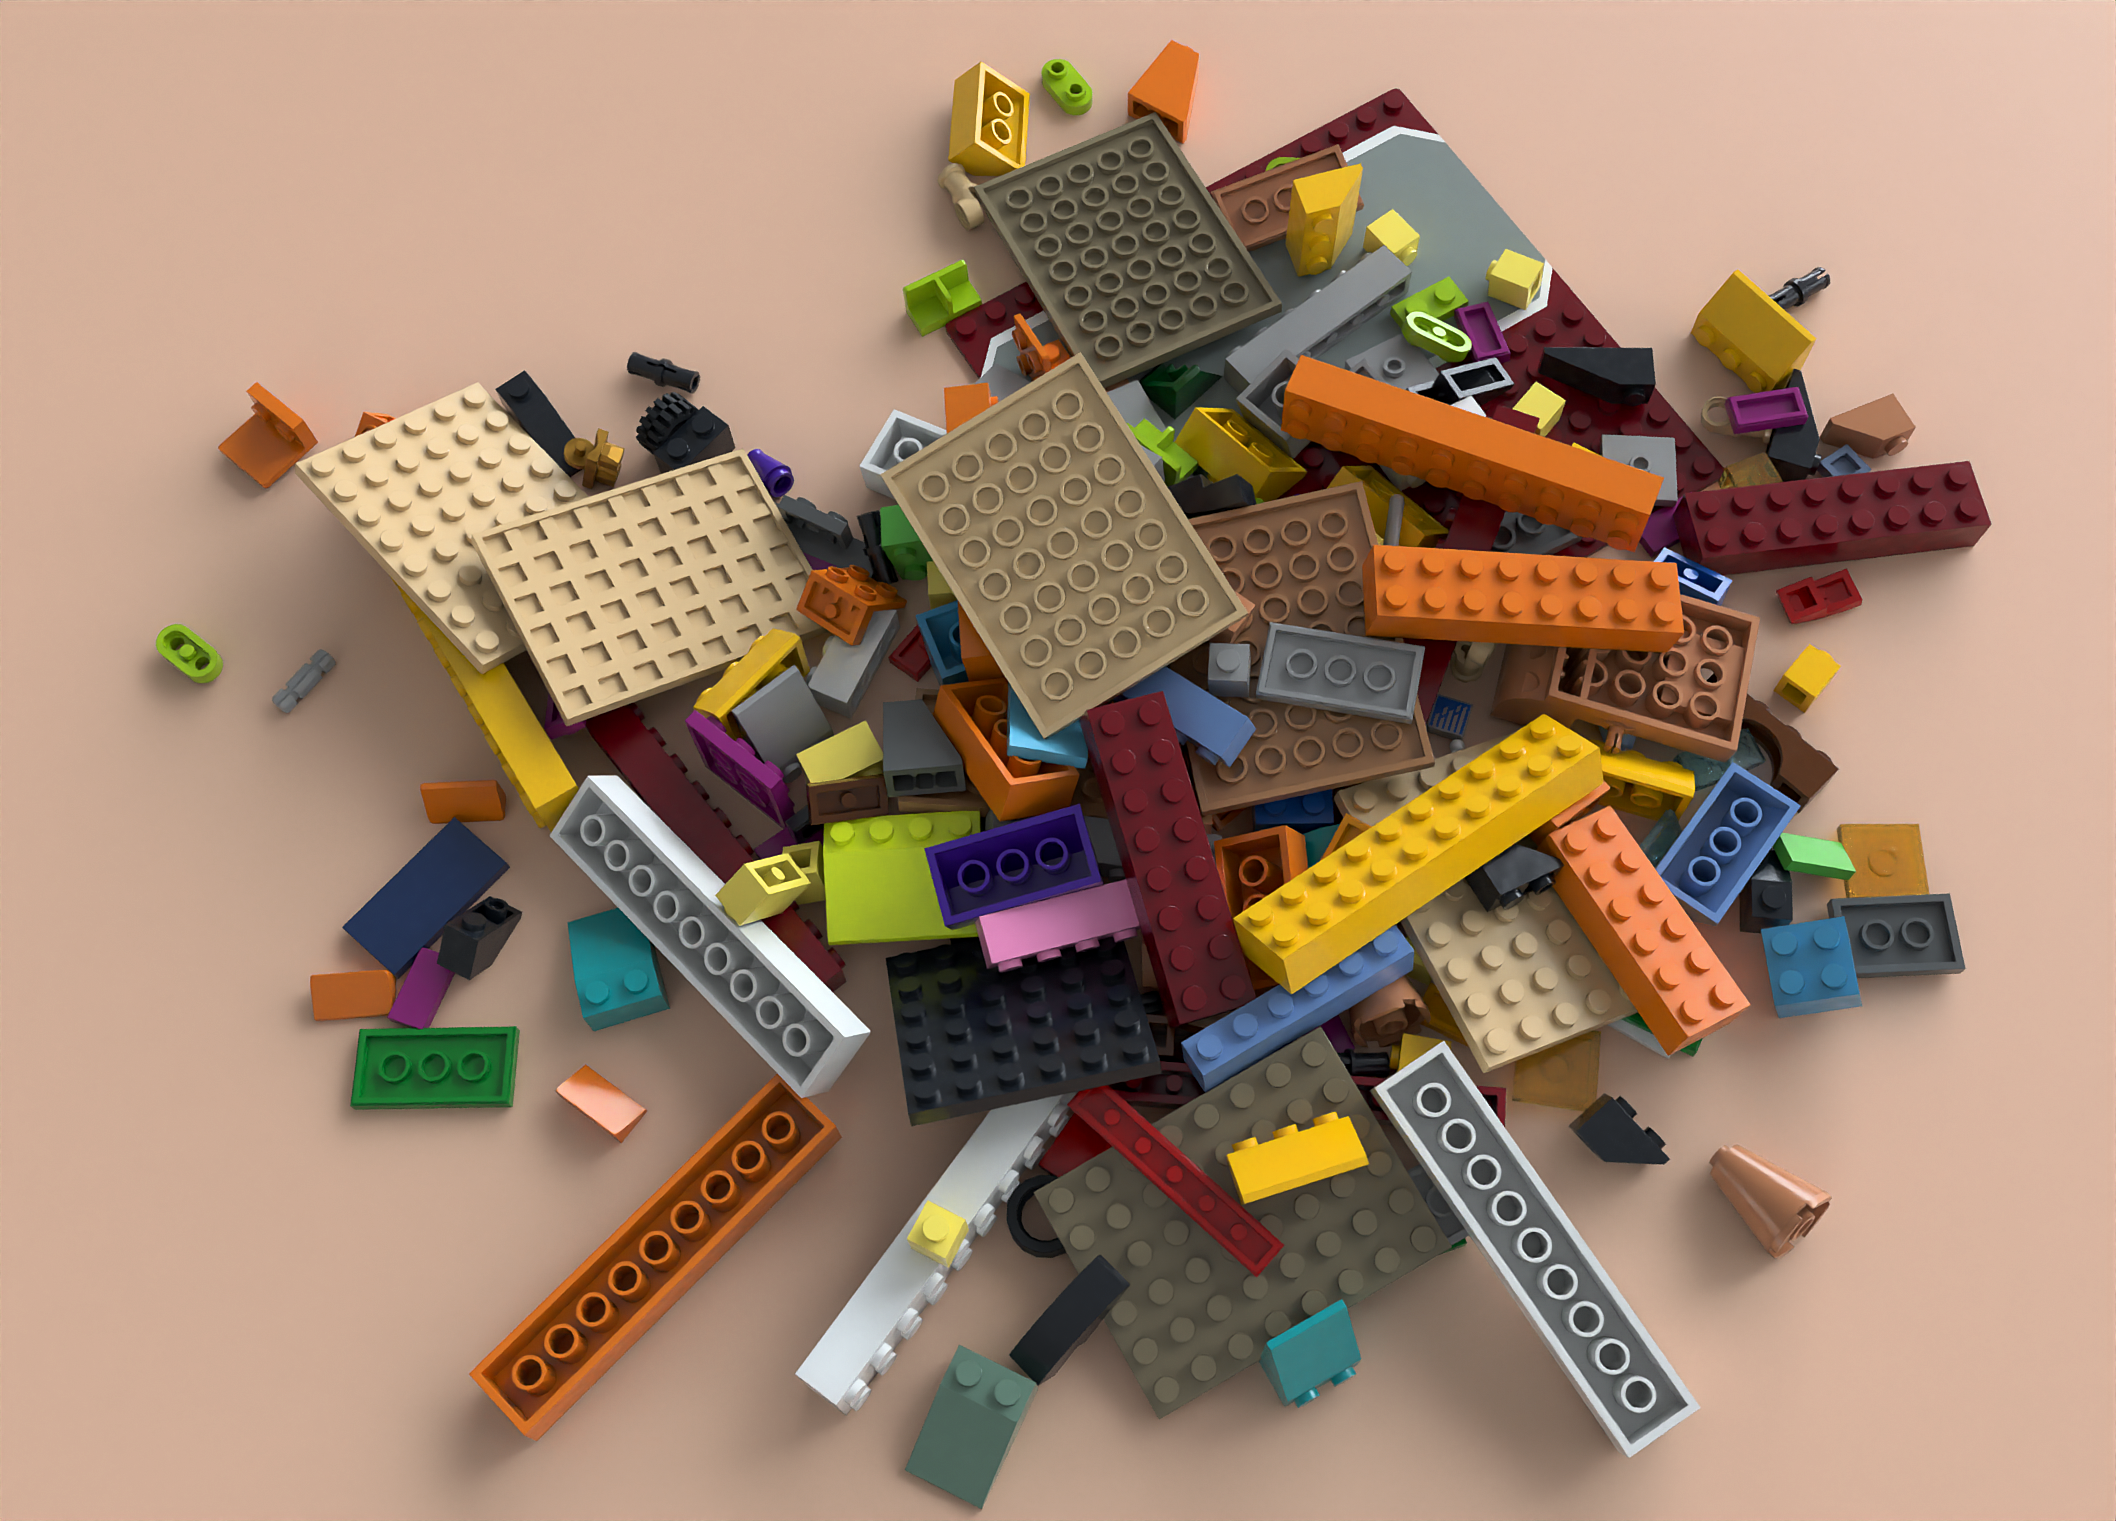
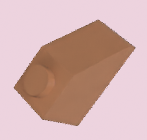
[1820,393,1916,459]

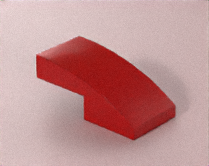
[1776,568,1863,624]

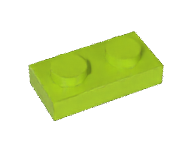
[1390,276,1469,328]

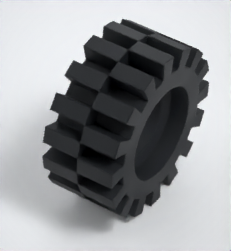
[636,392,698,455]

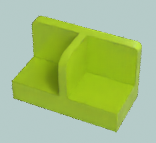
[903,260,982,337]
[1127,418,1198,487]

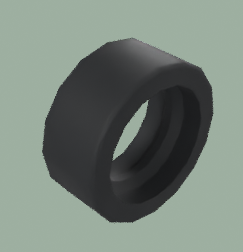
[1006,1175,1067,1258]

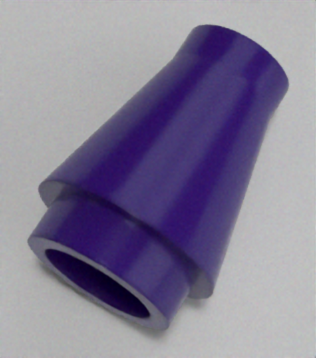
[747,449,794,497]

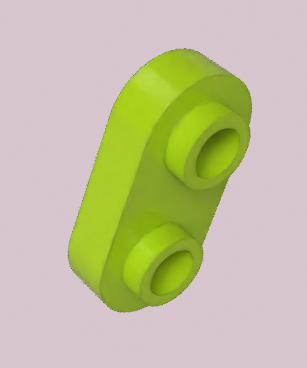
[1041,59,1093,115]
[1401,312,1472,362]
[156,624,223,683]

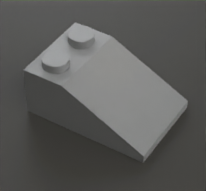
[732,665,834,783]

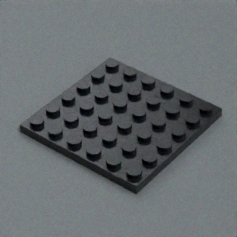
[885,936,1162,1127]

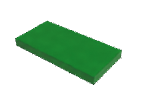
[350,1026,520,1110]

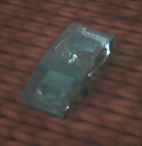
[1672,728,1766,791]

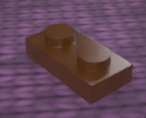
[806,774,889,825]

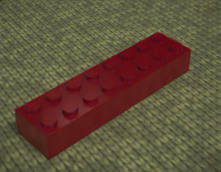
[1673,461,1992,575]
[1079,691,1256,1028]

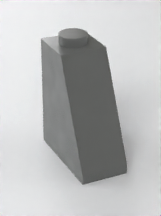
[883,699,966,797]

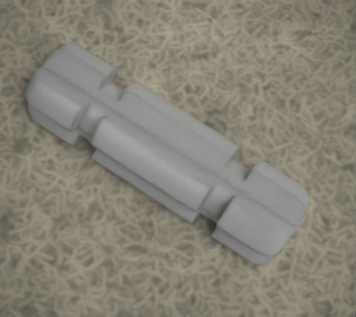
[272,649,336,713]

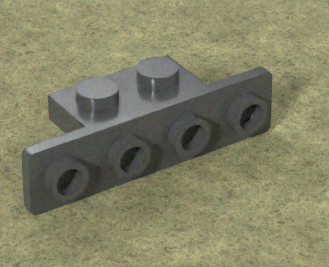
[774,495,874,579]

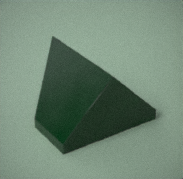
[1139,363,1223,419]

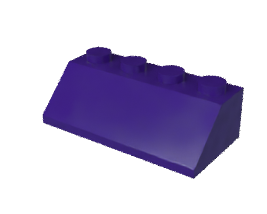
[924,804,1104,930]

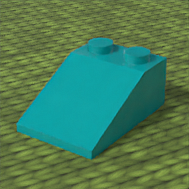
[567,908,670,1031]
[1259,1299,1361,1408]

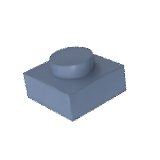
[1817,444,1872,477]

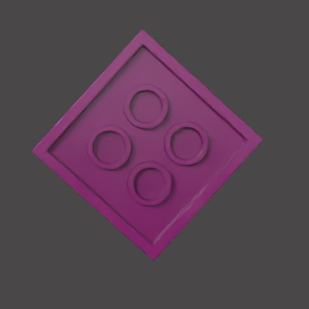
[685,710,795,829]

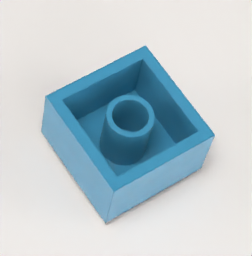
[1761,916,1863,1018]

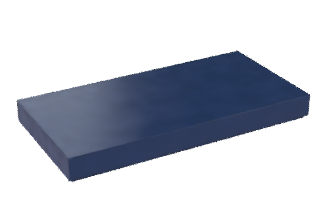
[342,817,510,979]

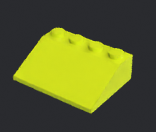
[823,811,984,945]

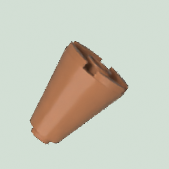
[1349,975,1431,1048]
[1709,1144,1832,1260]

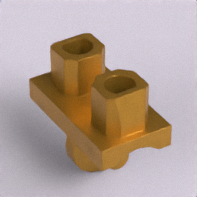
[564,428,625,489]

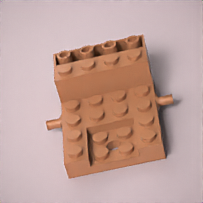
[1490,594,1760,763]

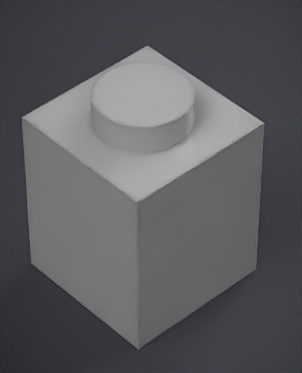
[1208,643,1251,697]

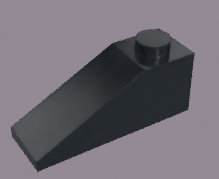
[1538,347,1656,406]
[1758,369,1822,482]
[495,370,582,477]
[1739,846,1793,934]

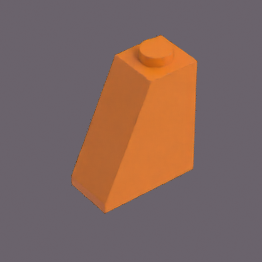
[1128,40,1199,144]

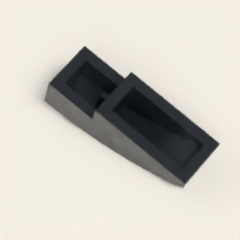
[1406,357,1514,406]
[1168,474,1257,519]
[1009,1254,1130,1386]

